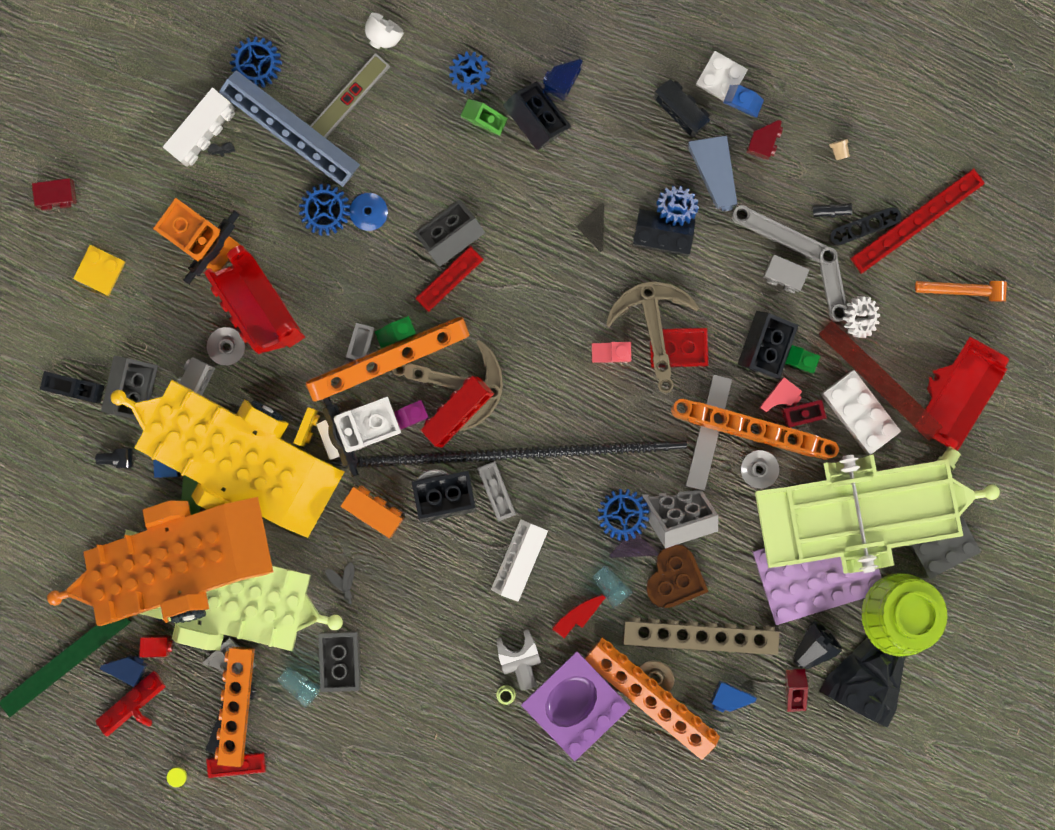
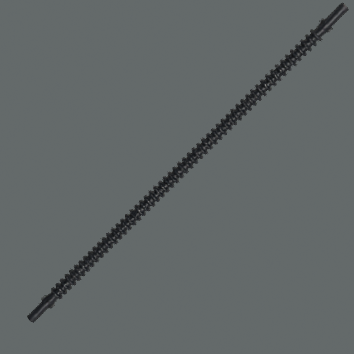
[323,441,687,468]

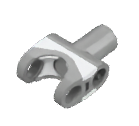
[496,629,541,691]

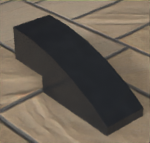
[40,371,105,404]

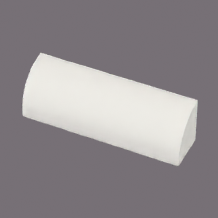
[491,519,548,601]

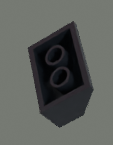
[653,79,710,139]
[503,81,571,151]
[632,208,696,257]
[737,311,799,380]
[412,471,477,523]

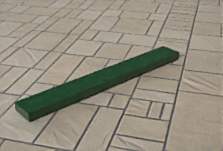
[0,617,132,718]

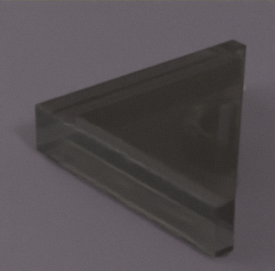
[576,203,604,253]

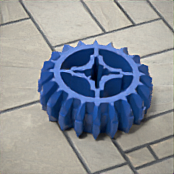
[230,37,282,88]
[299,184,351,236]
[598,489,650,541]

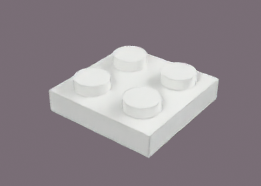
[696,51,748,101]

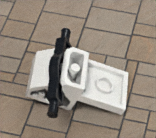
[316,396,401,477]

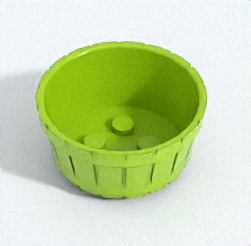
[861,573,947,657]

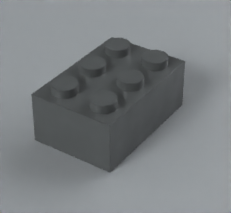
[909,517,981,579]
[318,630,361,692]

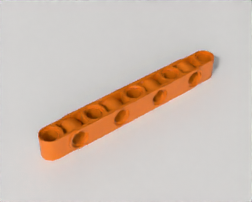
[306,317,470,401]
[671,399,839,460]

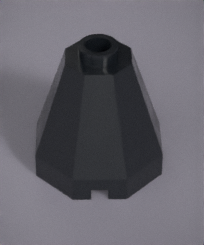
[794,620,842,669]

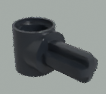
[95,448,133,468]

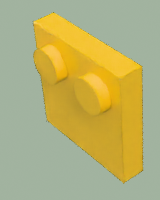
[73,245,126,296]
[294,407,320,446]

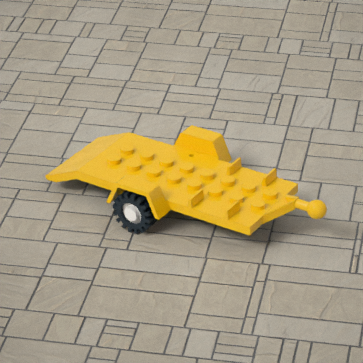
[111,380,344,538]

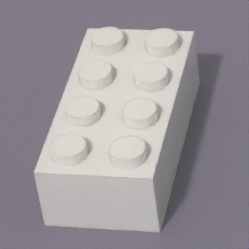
[163,88,236,167]
[821,370,901,455]

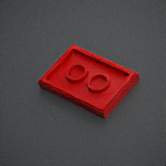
[650,328,708,368]

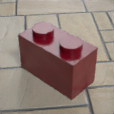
[32,178,77,211]
[782,400,826,428]

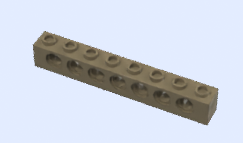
[623,617,780,655]

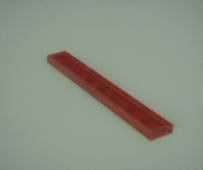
[819,321,943,441]

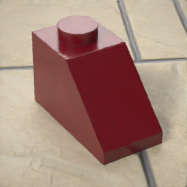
[785,669,808,712]

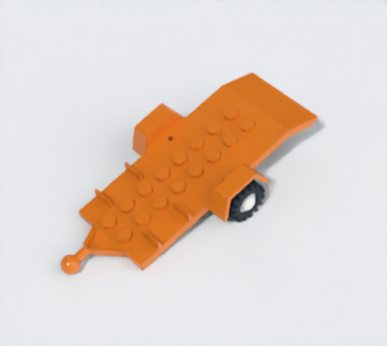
[47,497,273,626]

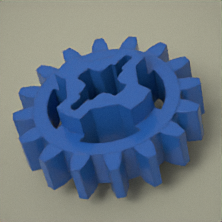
[449,52,490,94]
[657,186,699,226]

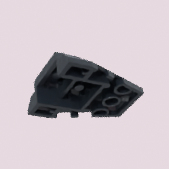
[819,636,905,728]

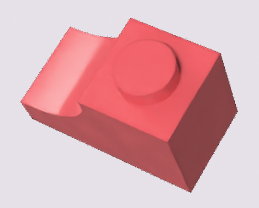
[592,342,631,363]
[759,377,802,413]

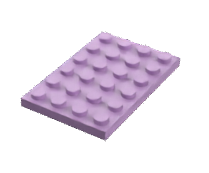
[752,548,882,625]

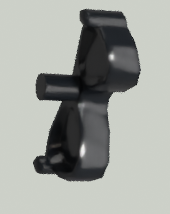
[207,142,235,157]

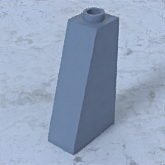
[687,136,737,211]

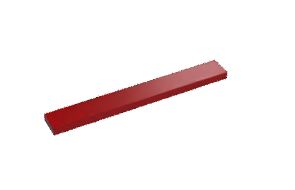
[850,168,985,274]

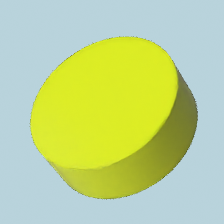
[167,767,187,787]

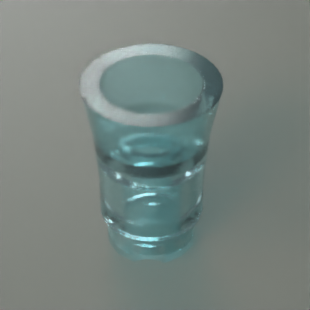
[592,565,633,609]
[278,667,320,708]

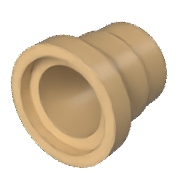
[829,139,850,160]

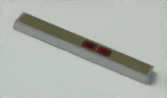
[310,53,390,138]

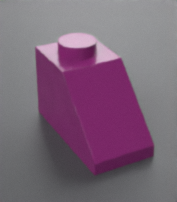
[394,400,429,430]

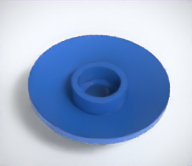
[350,193,388,231]

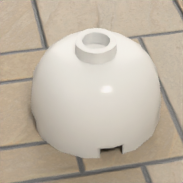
[365,12,404,49]

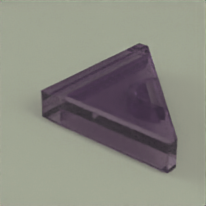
[609,532,659,558]

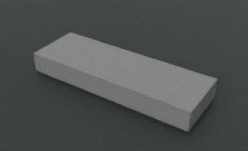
[477,461,516,522]

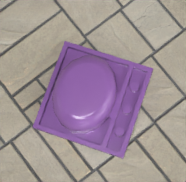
[521,651,631,761]

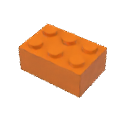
[341,485,404,538]

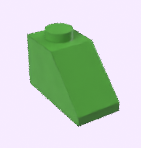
[461,99,508,136]

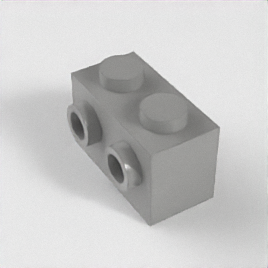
[763,255,809,294]

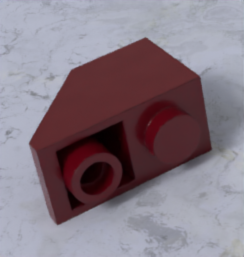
[746,120,783,160]

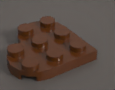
[646,545,709,608]

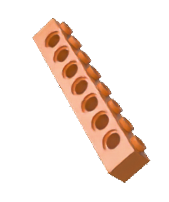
[585,638,720,760]

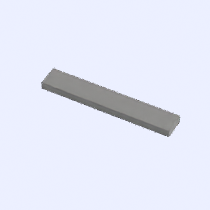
[685,375,732,491]

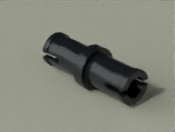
[812,203,852,218]

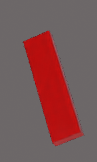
[415,246,484,313]

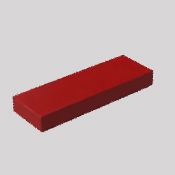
[206,752,266,778]

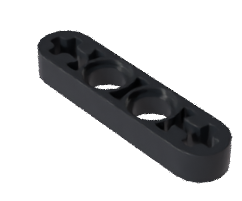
[829,207,901,246]

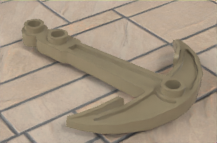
[606,282,699,394]
[392,340,503,431]

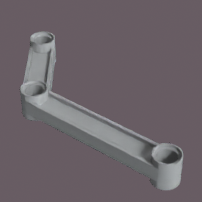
[732,205,848,322]

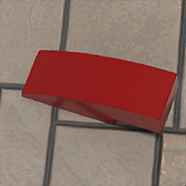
[552,594,606,639]

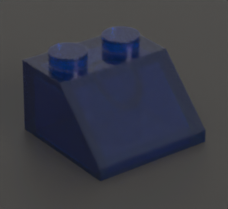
[543,59,583,101]

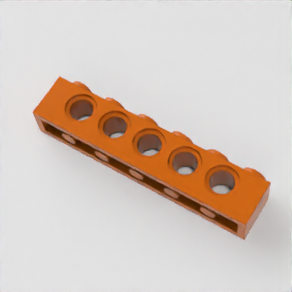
[215,646,255,767]

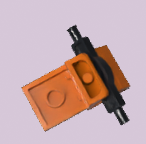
[153,198,241,285]

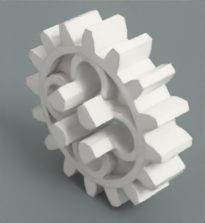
[843,296,880,338]

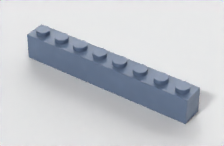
[219,70,360,187]

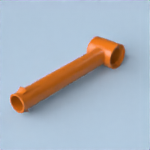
[915,281,1007,302]

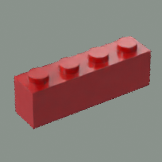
[421,376,494,448]

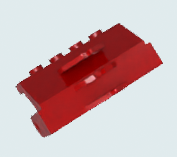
[204,245,305,354]
[915,337,1009,451]

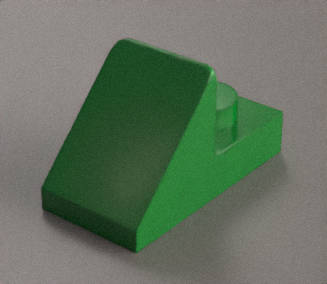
[785,345,820,374]

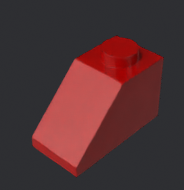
[139,634,173,657]

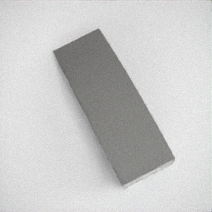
[344,323,375,387]

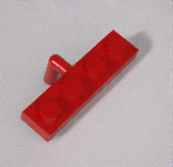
[95,671,166,737]

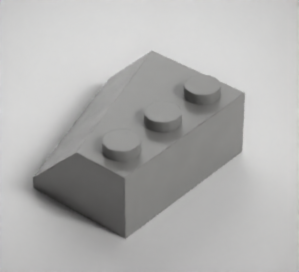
[642,490,718,548]

